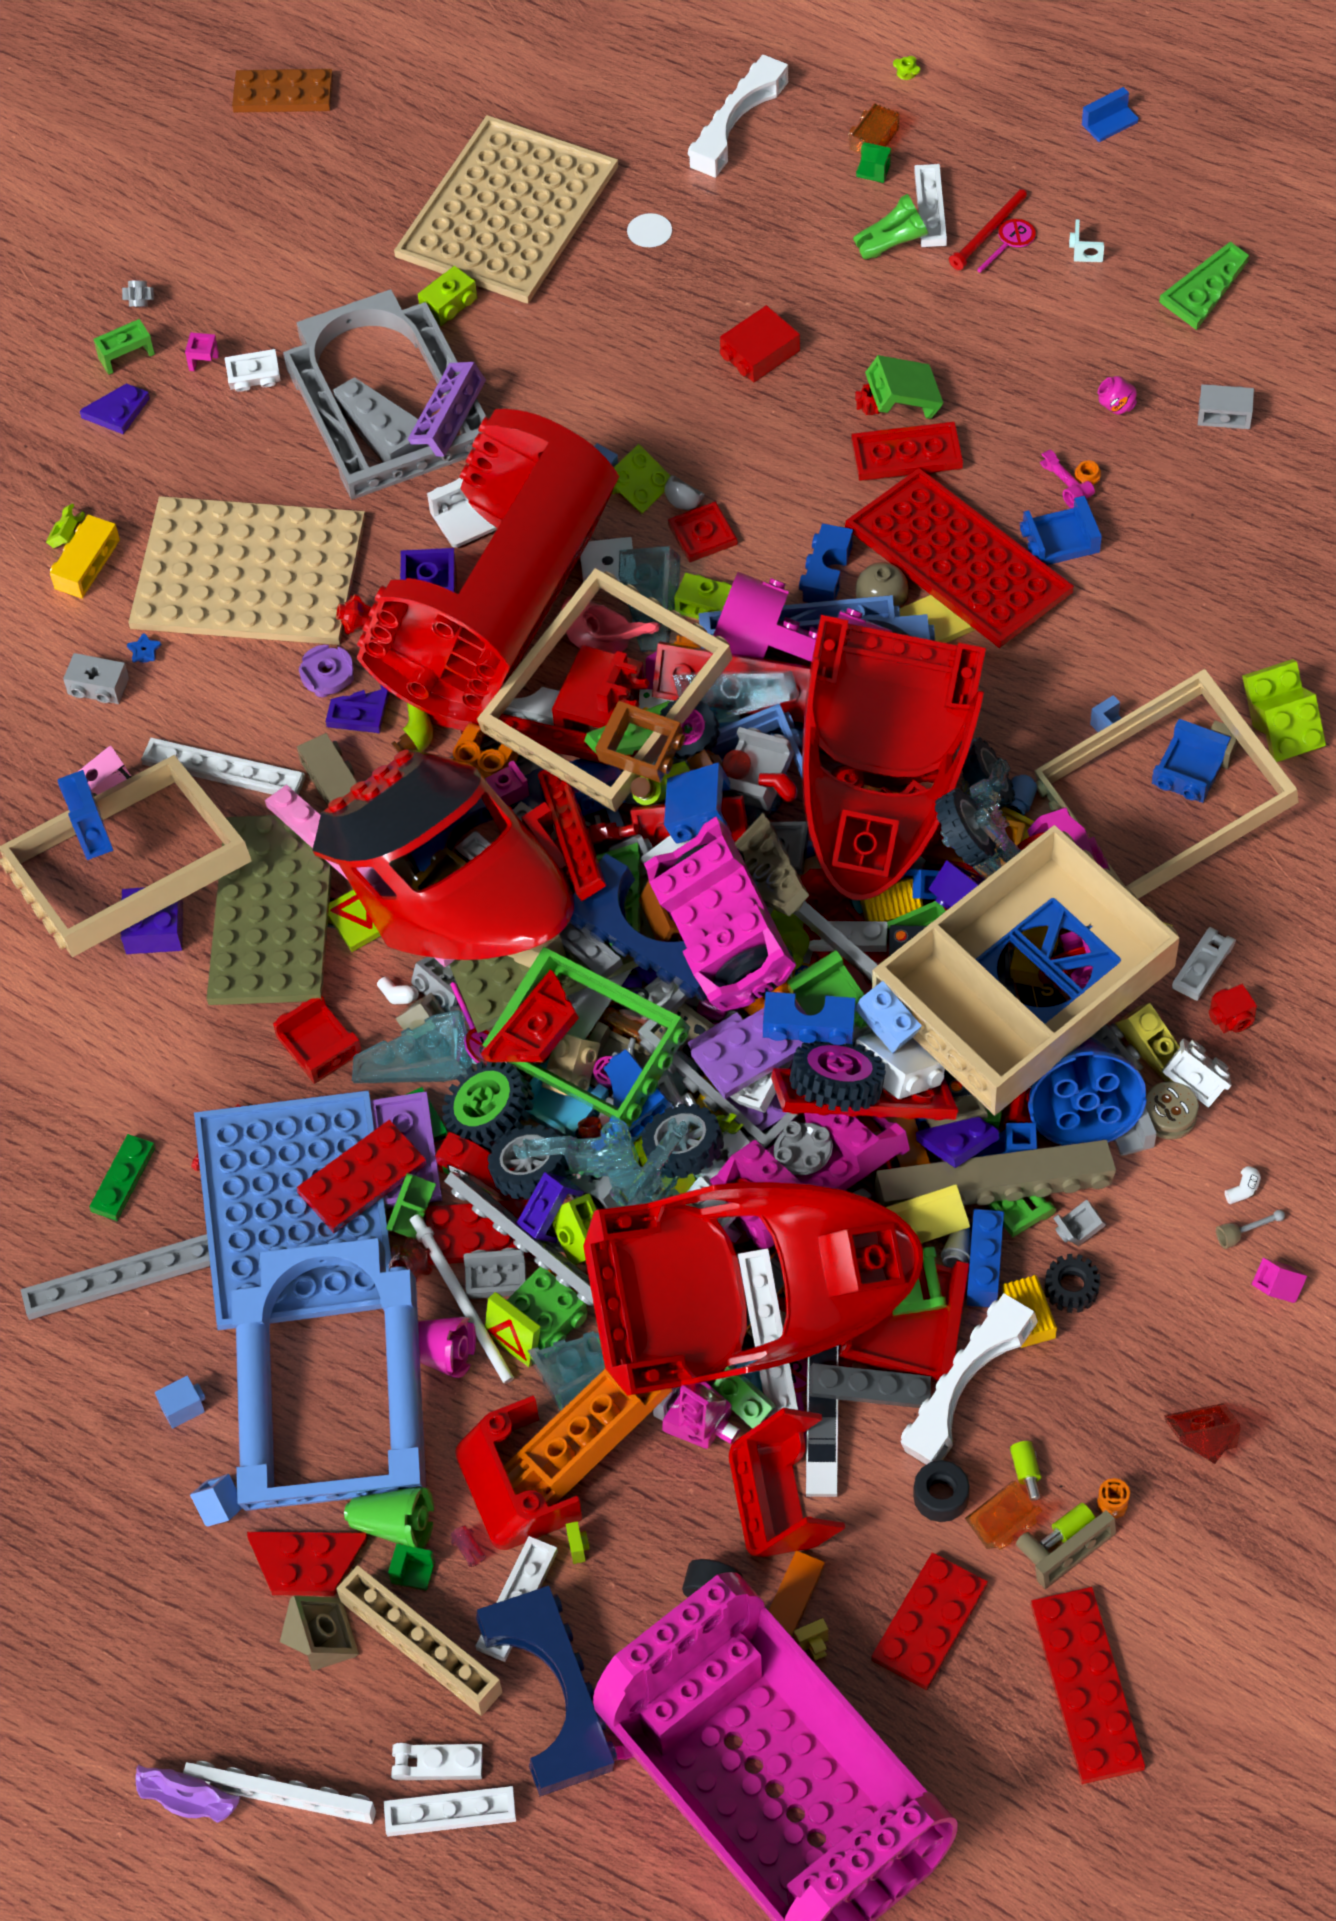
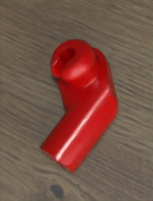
[758,773,797,802]

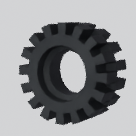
[1045,1254,1100,1313]

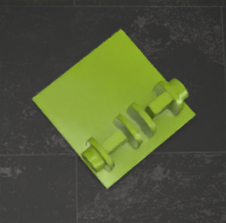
[612,444,671,514]

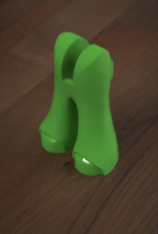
[853,194,929,260]

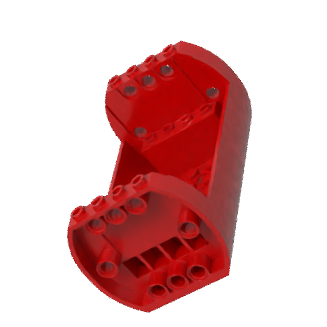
[357,409,620,725]

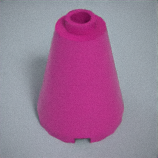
[418,1317,476,1378]

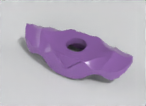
[136,1764,241,1823]

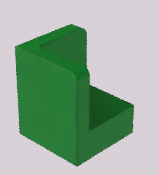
[856,142,891,183]
[388,1543,436,1591]

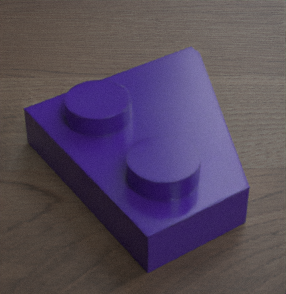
[80,383,150,434]
[325,685,390,733]
[916,1117,999,1168]

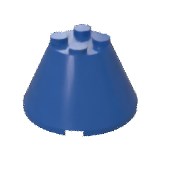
[1028,1037,1147,1146]

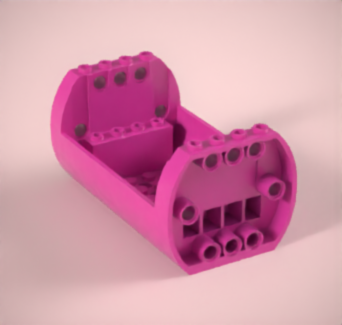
[593,1572,958,1921]

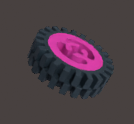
[789,1041,886,1112]

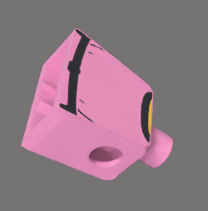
[79,746,132,797]

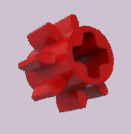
[855,384,880,415]

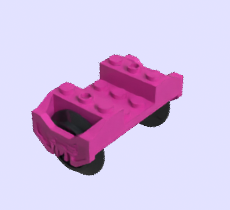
[644,817,796,1012]

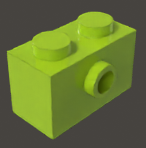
[418,266,477,326]
[674,573,732,620]
[552,1193,596,1265]

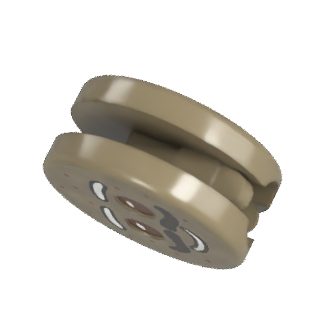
[1146,1081,1199,1140]

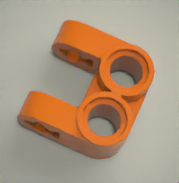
[453,722,519,778]

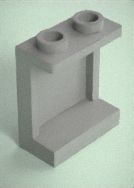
[722,727,795,811]

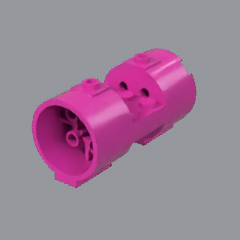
[713,572,892,662]

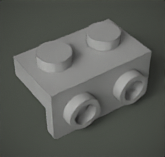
[464,1248,526,1299]

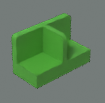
[386,1173,436,1239]

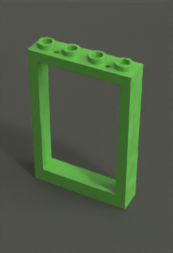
[483,946,691,1128]

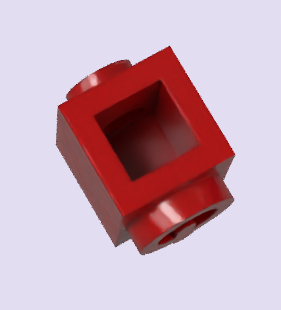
[1209,983,1257,1033]

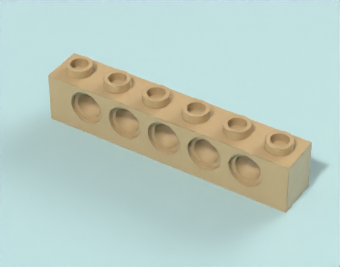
[336,1565,503,1716]

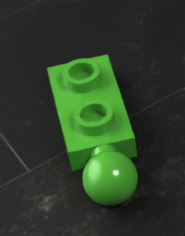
[711,1365,776,1429]

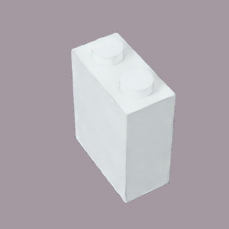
[855,1032,945,1099]

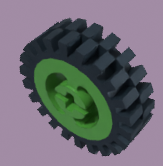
[442,1061,534,1150]

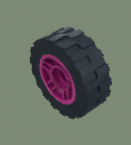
[660,698,720,759]

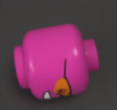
[1097,376,1137,415]

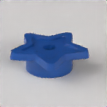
[127,633,162,663]

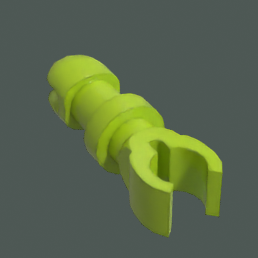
[716,1113,744,1134]

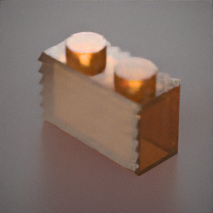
[848,103,900,154]

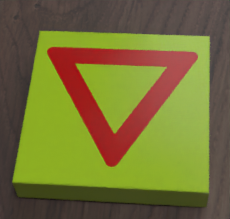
[328,890,381,952]
[485,1292,541,1367]

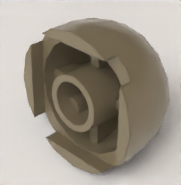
[855,562,909,608]

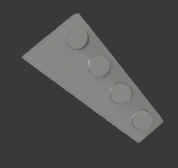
[333,377,430,462]

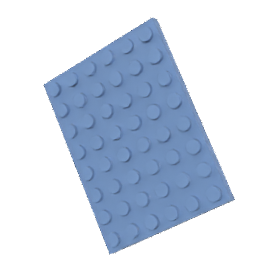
[194,1091,393,1330]

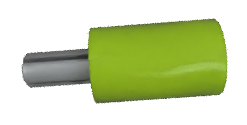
[1010,1441,1041,1501]
[1040,1502,1095,1550]

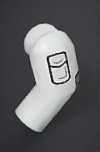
[1225,1166,1261,1204]

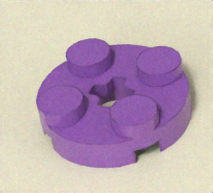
[299,645,354,697]

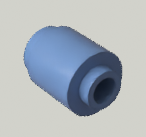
[1006,775,1038,816]

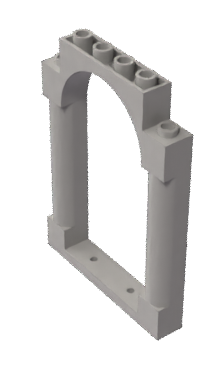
[283,289,486,500]

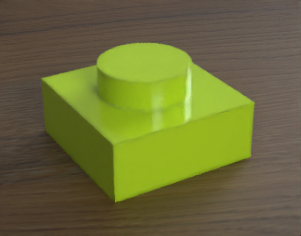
[566,1521,590,1564]

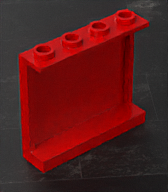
[839,1261,969,1382]

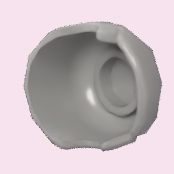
[665,475,704,510]

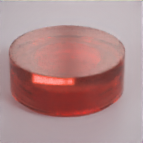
[722,750,751,780]

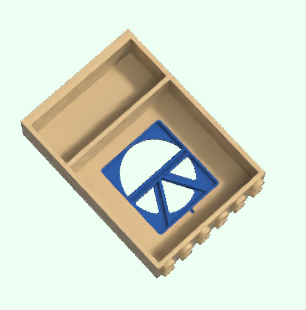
[872,825,1180,1116]

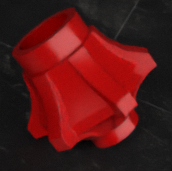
[336,594,372,634]

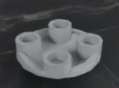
[774,1121,833,1175]

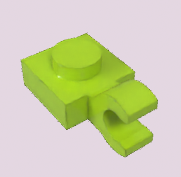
[46,503,85,549]

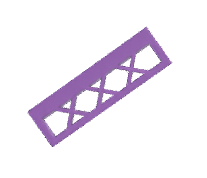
[408,362,486,457]

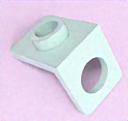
[1069,219,1104,262]

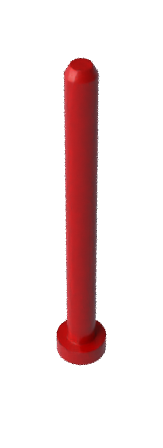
[949,189,1027,270]

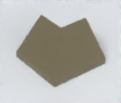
[280,1595,359,1671]

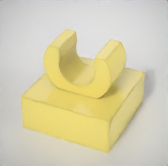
[794,1618,828,1661]

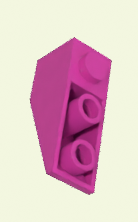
[679,1383,726,1440]

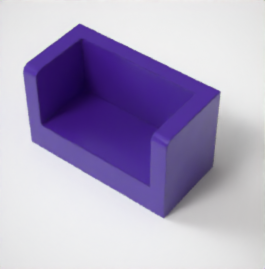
[516,1172,584,1244]

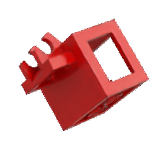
[552,645,649,730]

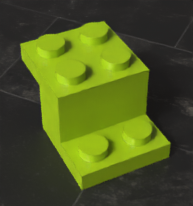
[1242,659,1326,762]

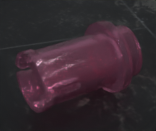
[450,1525,486,1567]

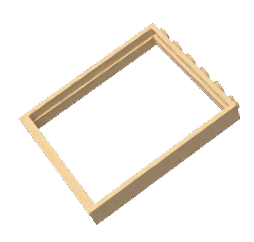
[477,568,733,812]
[1034,669,1299,899]
[0,755,252,957]

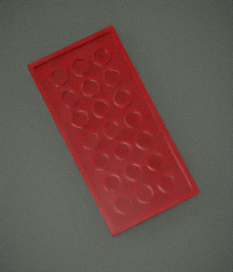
[845,468,1074,649]

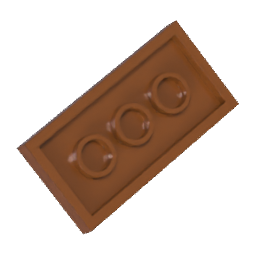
[232,69,333,113]

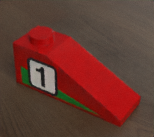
[435,1132,521,1201]

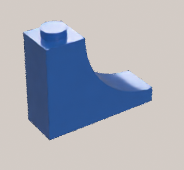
[591,1049,674,1165]

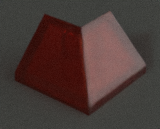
[1164,1403,1241,1464]

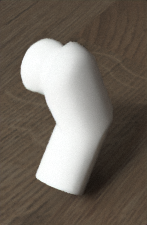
[377,976,419,1005]

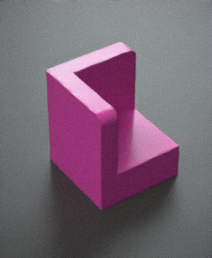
[185,332,219,371]
[1251,1257,1307,1303]

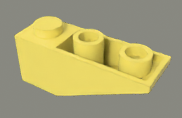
[1115,1003,1180,1082]

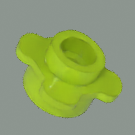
[893,56,920,80]

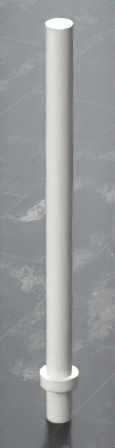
[410,1214,514,1384]

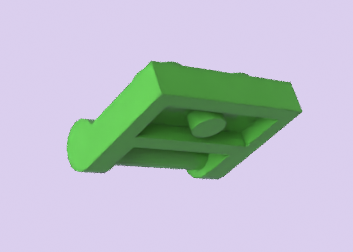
[987,1196,1056,1238]
[892,1247,947,1316]

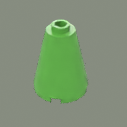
[344,1487,434,1548]

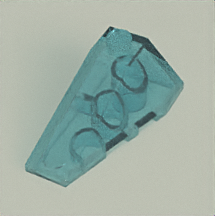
[618,546,680,652]
[352,1010,472,1083]

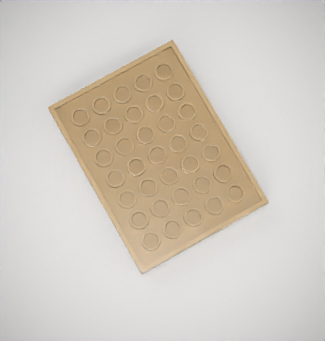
[394,115,618,304]
[128,496,366,645]

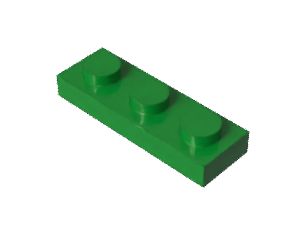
[89,1134,155,1221]

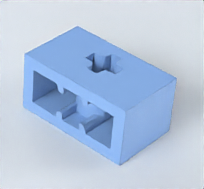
[855,981,922,1053]

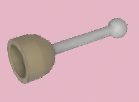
[1216,1210,1285,1249]

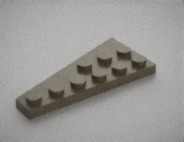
[735,813,809,917]

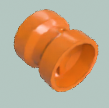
[1097,1478,1130,1519]

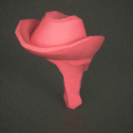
[562,596,660,654]

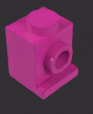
[485,761,529,806]

